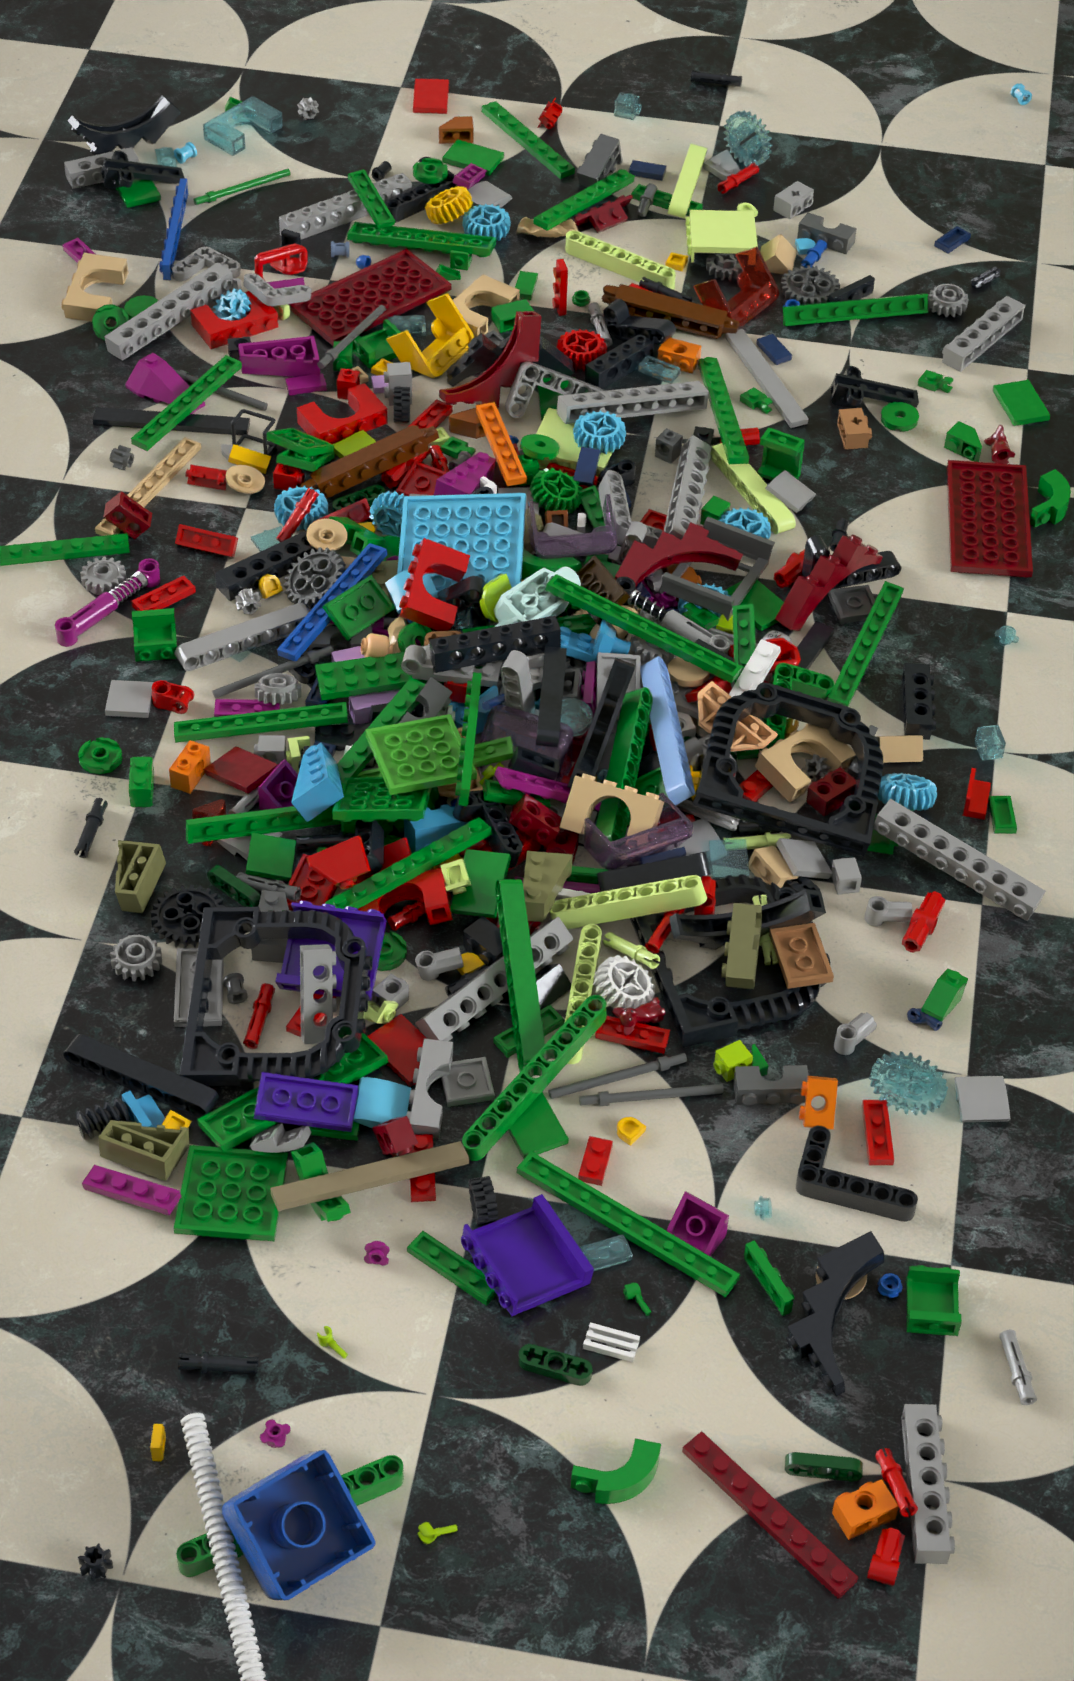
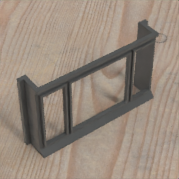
[660,517,775,621]

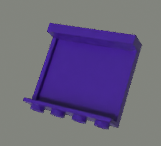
[275,901,387,1001]
[461,1194,594,1316]

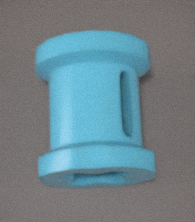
[1010,83,1032,105]
[174,142,197,164]

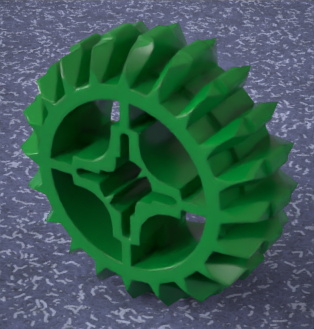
[529,467,583,514]

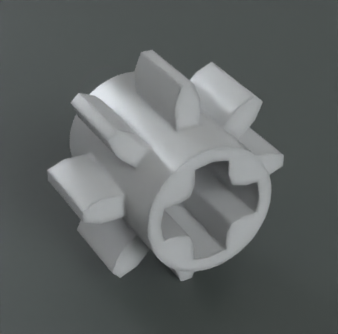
[297,97,319,120]
[235,588,261,614]

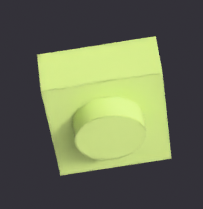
[285,736,310,772]
[440,859,471,895]
[363,1001,399,1024]

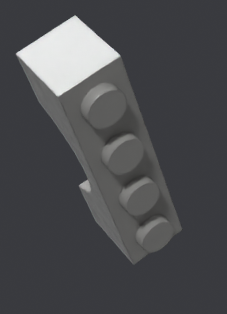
[406,1039,453,1139]

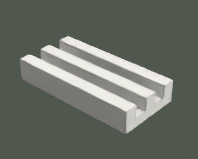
[583,1322,640,1362]

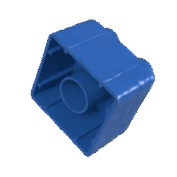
[222,1450,376,1601]

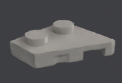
[703,149,740,181]

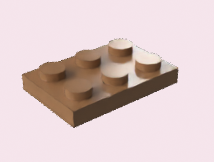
[769,923,834,989]

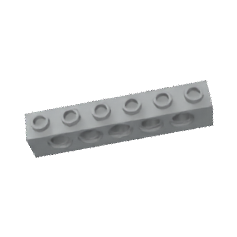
[942,296,1025,372]
[901,1404,955,1564]

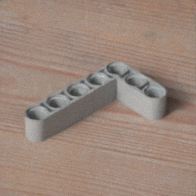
[505,361,604,418]
[598,470,663,549]
[539,521,647,565]
[501,650,576,747]

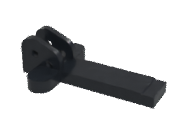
[101,150,185,189]
[830,366,919,408]

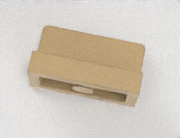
[876,735,923,763]
[747,846,799,888]

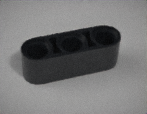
[355,820,384,875]

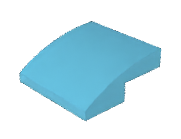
[385,569,438,614]
[353,1077,411,1129]

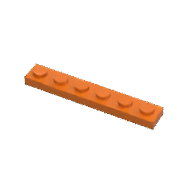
[476,402,527,486]

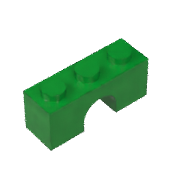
[329,516,386,555]

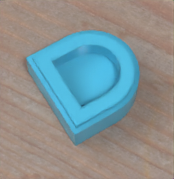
[795,238,815,255]

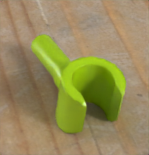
[317,1326,348,1359]
[417,1522,457,1544]

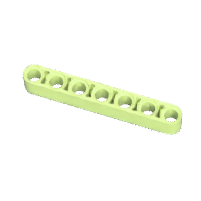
[668,144,707,219]
[565,231,676,290]
[710,443,796,535]
[549,875,707,929]
[562,924,602,1064]

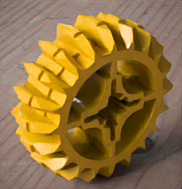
[425,186,473,224]

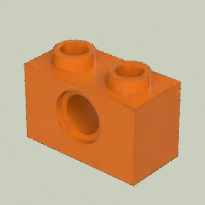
[657,338,701,374]
[169,740,211,794]
[799,1076,838,1130]
[832,1479,898,1540]

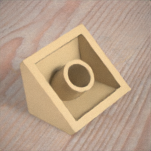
[756,234,797,274]

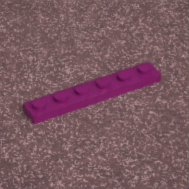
[494,766,601,811]

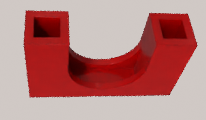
[190,291,278,349]
[297,383,388,444]
[399,538,470,631]
[358,868,453,935]

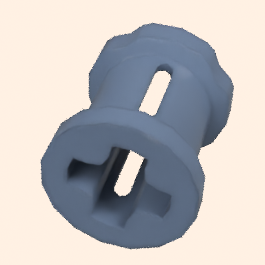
[331,241,350,258]

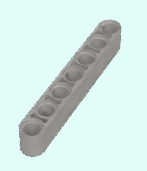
[175,603,310,671]

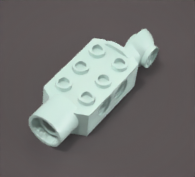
[494,567,581,627]

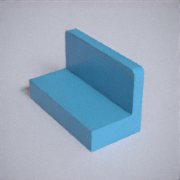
[121,1091,165,1128]

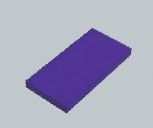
[254,1072,359,1132]

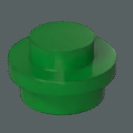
[572,290,590,307]

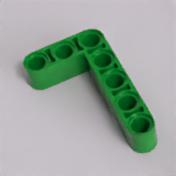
[760,662,834,751]

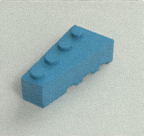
[291,743,344,822]
[404,804,469,853]

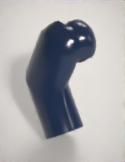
[907,1008,943,1031]

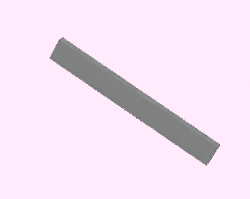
[725,329,809,428]

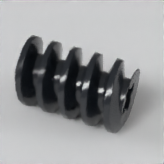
[76,1098,131,1140]

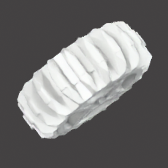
[593,955,656,1009]

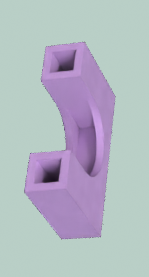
[331,646,400,724]

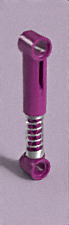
[55,558,161,647]

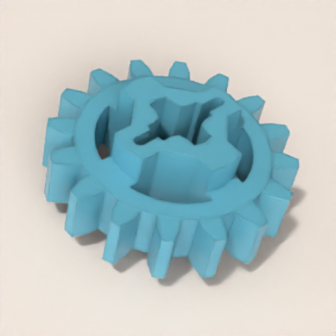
[213,288,251,321]

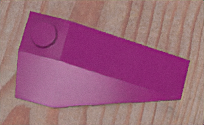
[125,353,205,414]

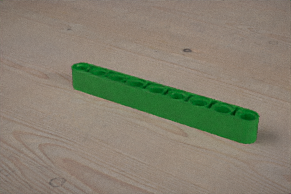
[593,687,653,854]
[495,879,545,1072]
[462,995,607,1161]
[176,1455,404,1577]

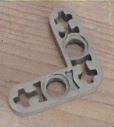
[172,247,241,281]
[243,273,312,306]

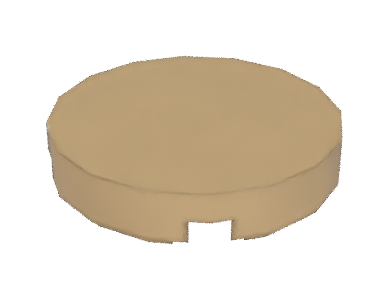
[668,657,710,687]

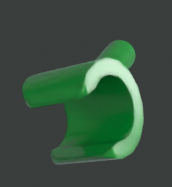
[623,1283,652,1316]

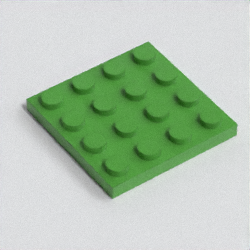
[366,714,477,795]

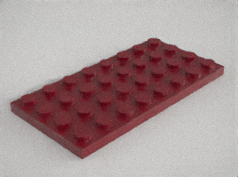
[289,249,452,345]
[947,460,1033,578]

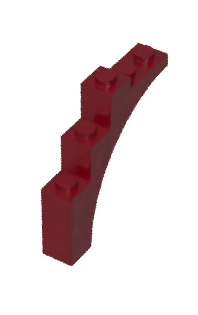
[439,311,541,408]
[615,522,743,588]
[775,534,883,630]

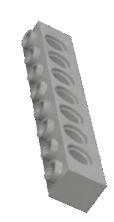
[279,173,412,239]
[104,263,234,361]
[557,381,709,424]
[664,435,712,540]
[873,799,1046,921]
[415,917,574,1041]

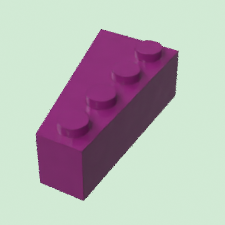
[238,336,320,377]
[434,452,496,495]

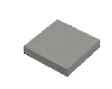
[105,680,154,718]
[776,838,833,879]
[441,1057,495,1107]

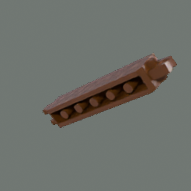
[602,284,739,339]
[300,425,439,499]

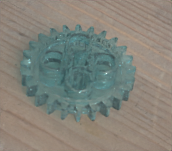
[723,110,773,166]
[869,1051,948,1115]

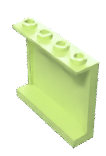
[686,210,758,264]
[536,408,612,482]

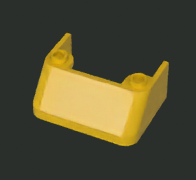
[386,293,475,378]

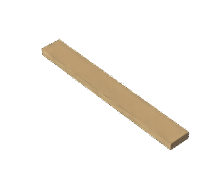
[95,437,201,536]

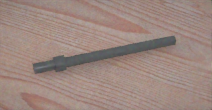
[317,305,386,369]
[174,369,268,411]
[212,645,334,699]
[548,1053,687,1099]
[579,1084,724,1106]

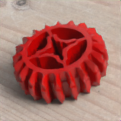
[557,329,607,371]

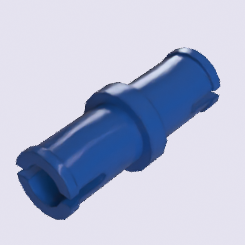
[801,240,828,268]

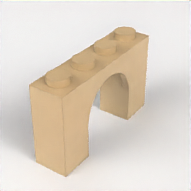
[61,253,129,324]
[452,274,520,338]
[755,724,856,803]
[560,773,664,854]

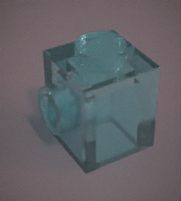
[614,92,641,120]
[975,725,1006,761]

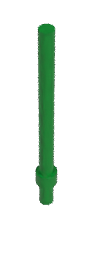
[193,168,291,205]

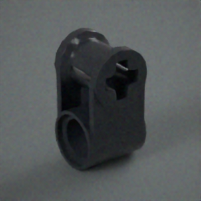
[598,459,636,488]

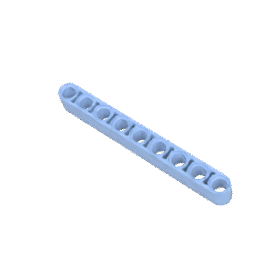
[640,656,695,805]

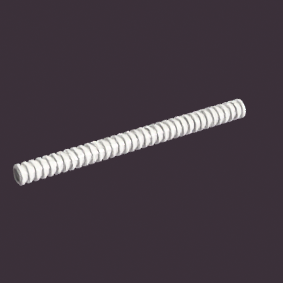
[181,1413,267,1681]

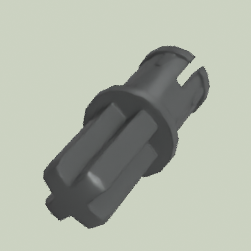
[637,183,658,217]

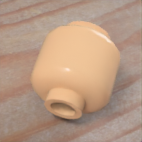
[360,633,393,658]

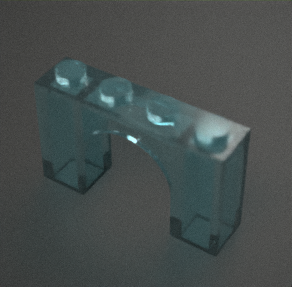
[203,96,283,156]

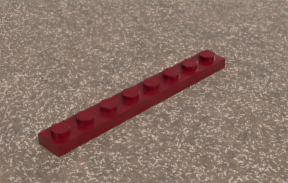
[682,1431,858,1599]

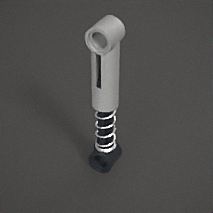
[616,576,730,654]

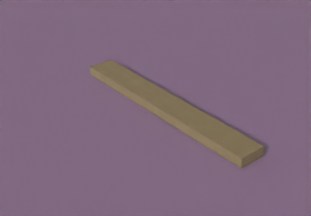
[270,1141,469,1211]

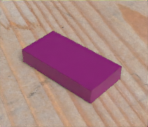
[285,373,327,395]

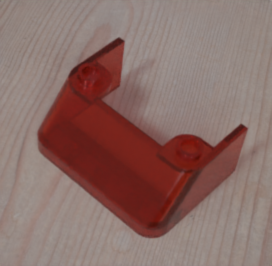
[693,247,779,327]

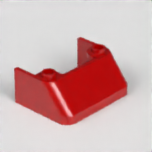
[307,835,411,889]

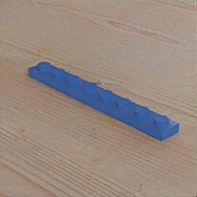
[159,178,189,280]
[277,543,388,662]

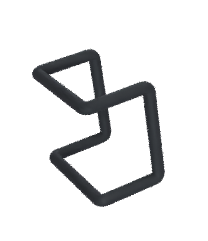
[231,409,277,456]

